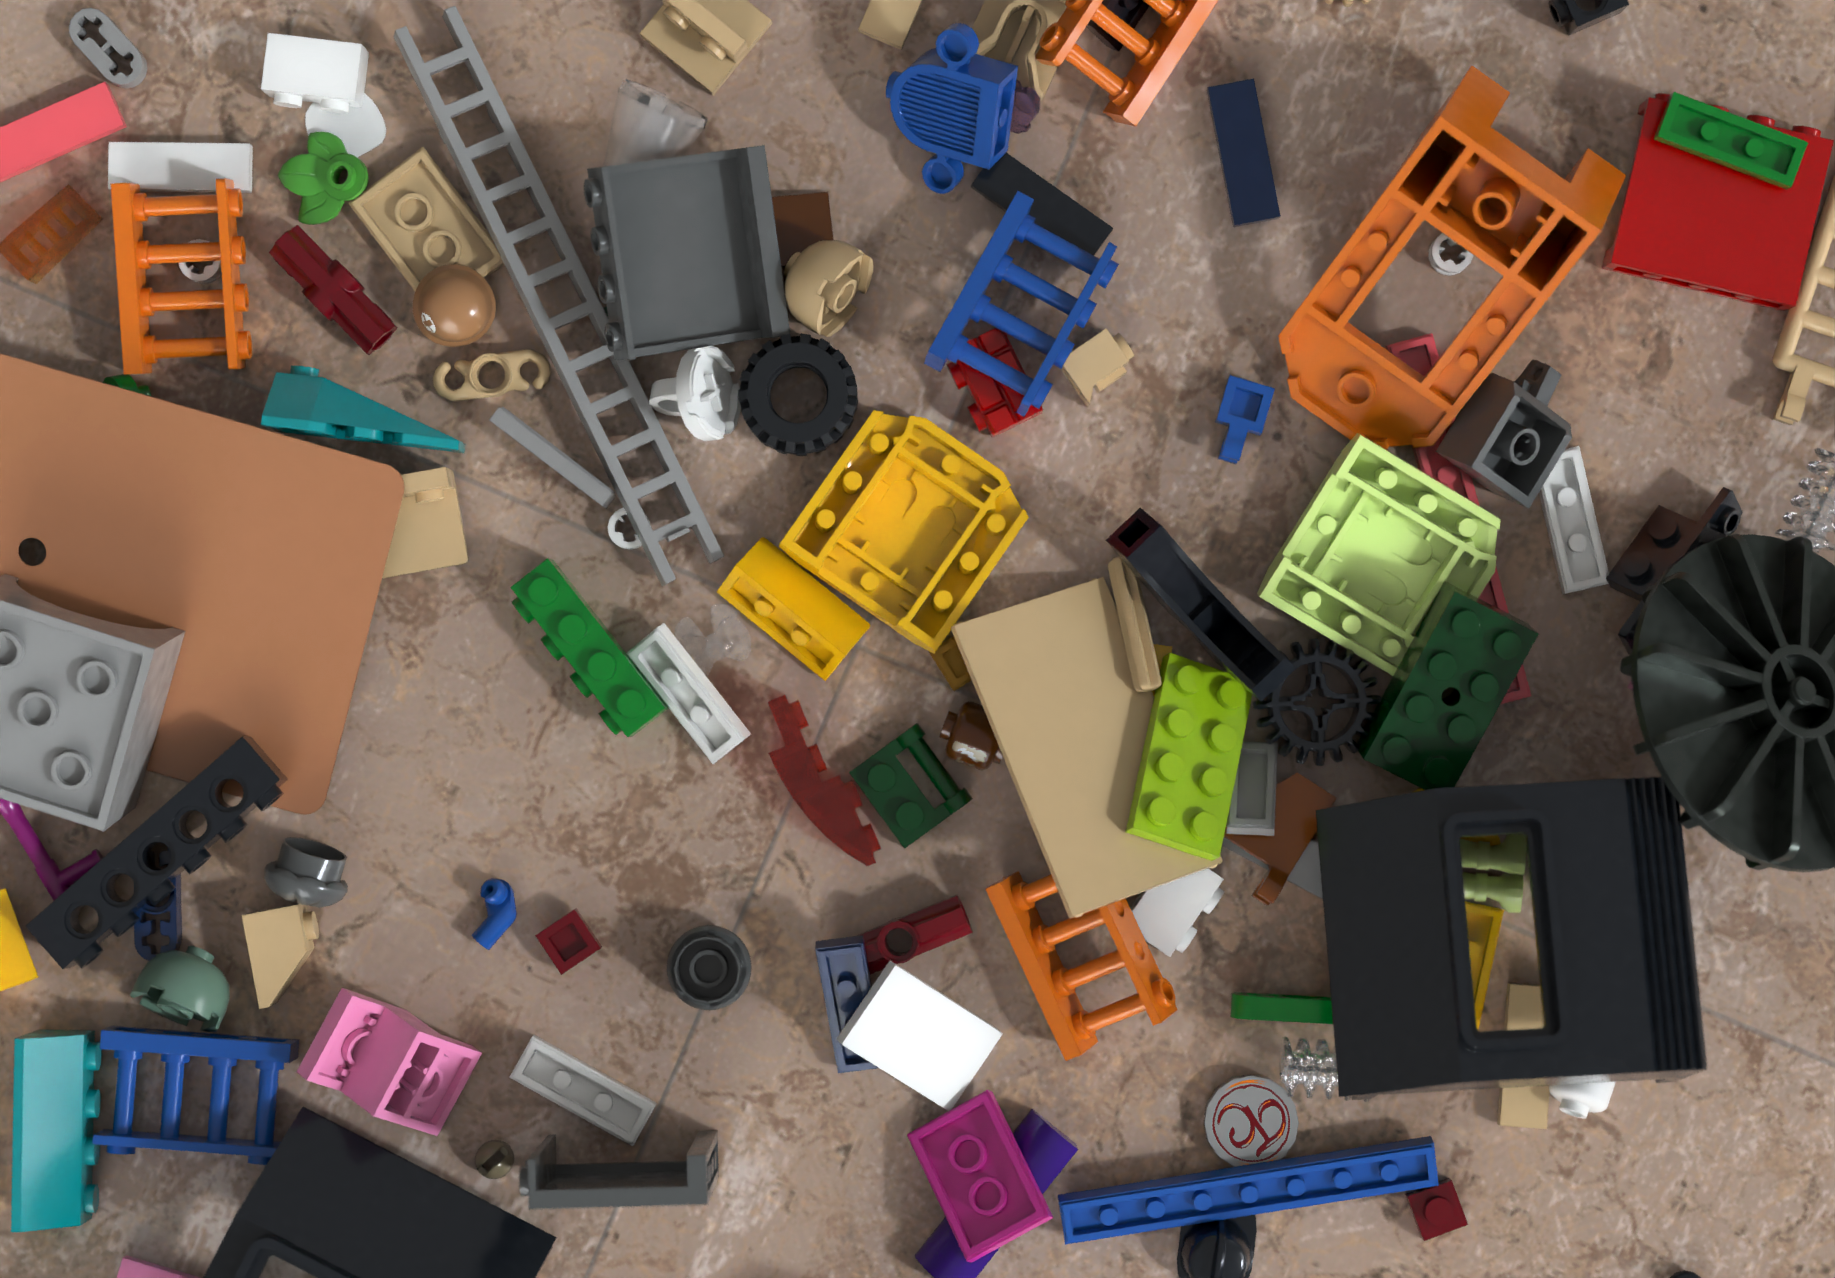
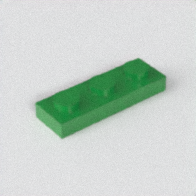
[1654,92,1808,189]

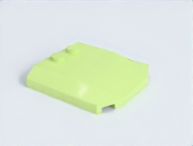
[1257,433,1501,676]

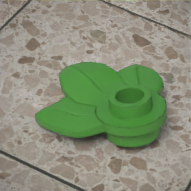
[278,132,369,225]

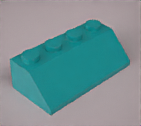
[11,1030,102,1232]

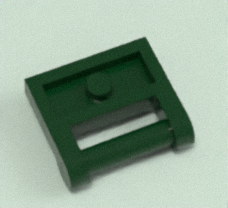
[849,723,973,849]

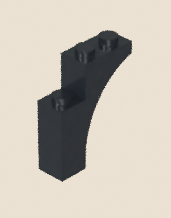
[1106,508,1295,701]

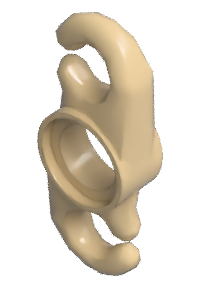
[433,349,551,401]

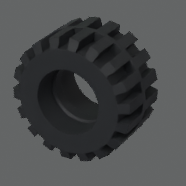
[738,334,858,456]

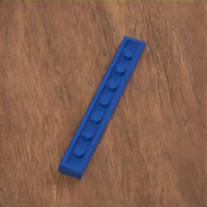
[1058,1136,1439,1245]

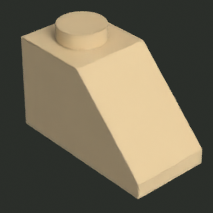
[241,903,319,1009]

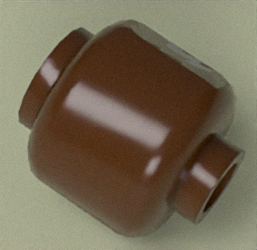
[939,701,1003,770]

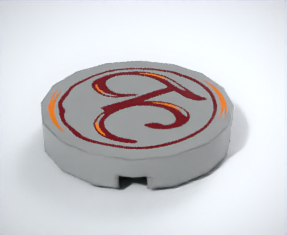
[1204,1075,1299,1167]

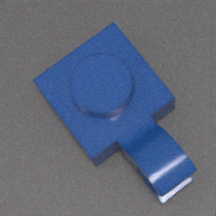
[1215,375,1275,464]

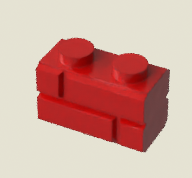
[946,328,1043,438]

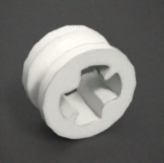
[1428,233,1473,276]
[179,239,222,284]
[608,508,651,550]

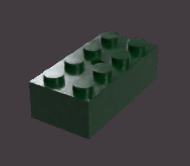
[1357,581,1539,790]

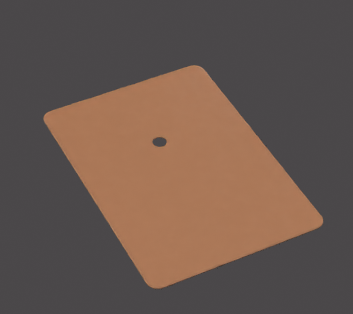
[0,353,405,815]

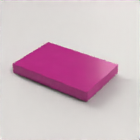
[907,1090,1054,1263]

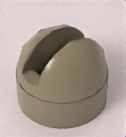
[475,1140,514,1179]

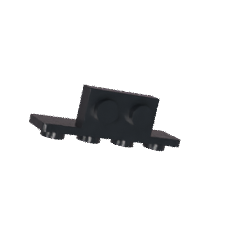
[1606,487,1742,655]

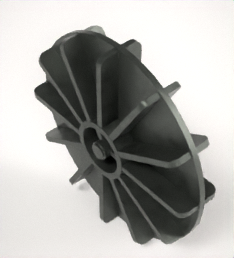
[1620,534,1835,872]

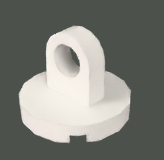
[649,345,741,441]

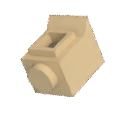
[1061,328,1134,408]

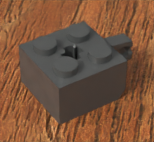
[1436,359,1572,509]

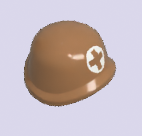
[413,264,496,347]

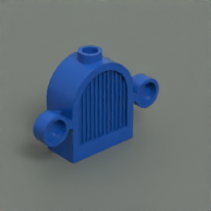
[886,23,1018,194]

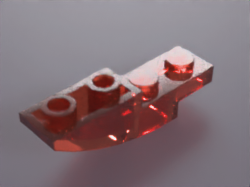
[768,695,881,866]

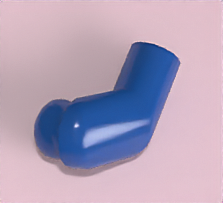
[472,878,517,950]

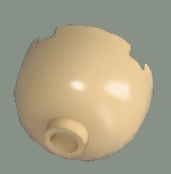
[784,240,873,337]

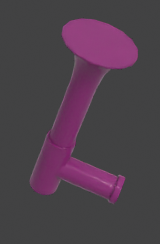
[0,798,103,901]

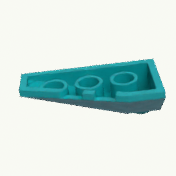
[261,365,465,453]

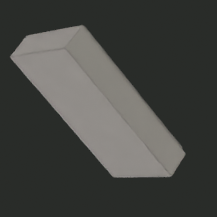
[1227,742,1278,836]

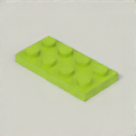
[1126,653,1252,861]

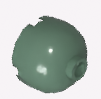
[130,946,230,1032]

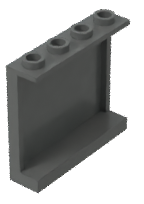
[584,145,790,360]
[519,1130,719,1209]

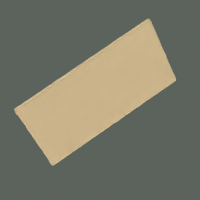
[951,577,1223,919]

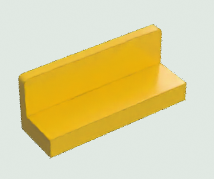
[717,537,870,681]

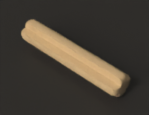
[1108,557,1162,692]

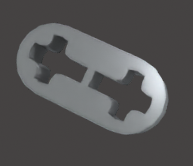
[69,8,148,89]

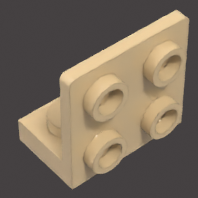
[382,467,469,579]

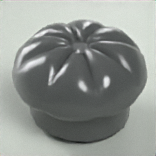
[264,837,348,908]
[667,925,752,1010]

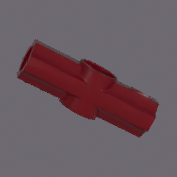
[269,225,398,355]
[856,894,973,975]

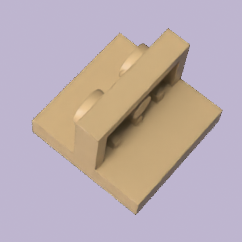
[640,0,772,96]

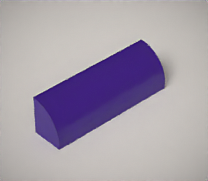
[915,1109,1078,1278]

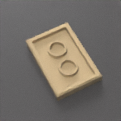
[348,147,505,292]

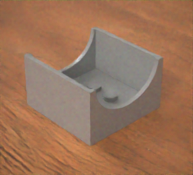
[0,574,185,831]

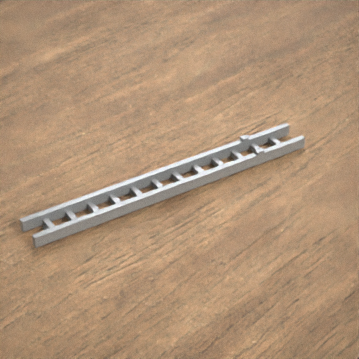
[393,6,724,587]

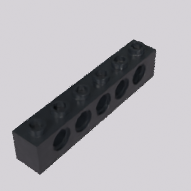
[25,736,288,969]

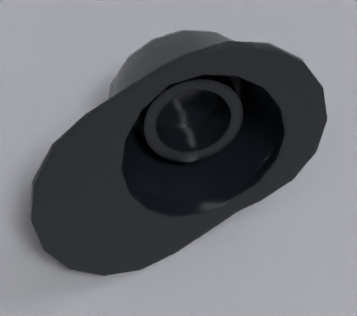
[1177,1215,1257,1278]

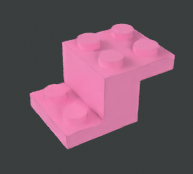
[297,988,482,1136]

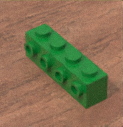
[510,558,668,737]

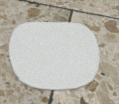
[305,93,386,157]

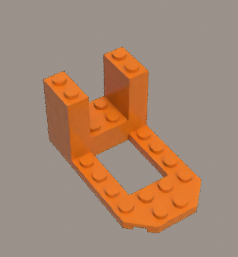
[1278,66,1627,450]

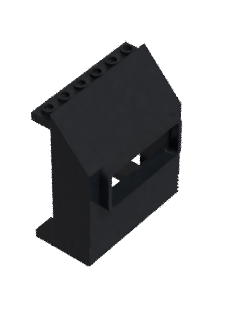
[1316,776,1707,1100]
[203,1107,557,1278]

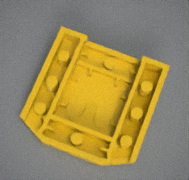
[779,410,1029,654]

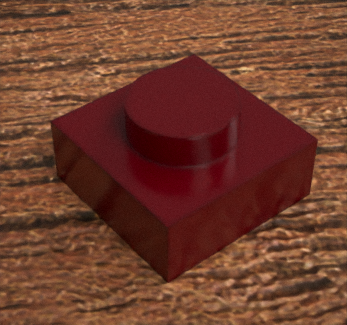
[535,908,602,975]
[1405,1178,1468,1241]

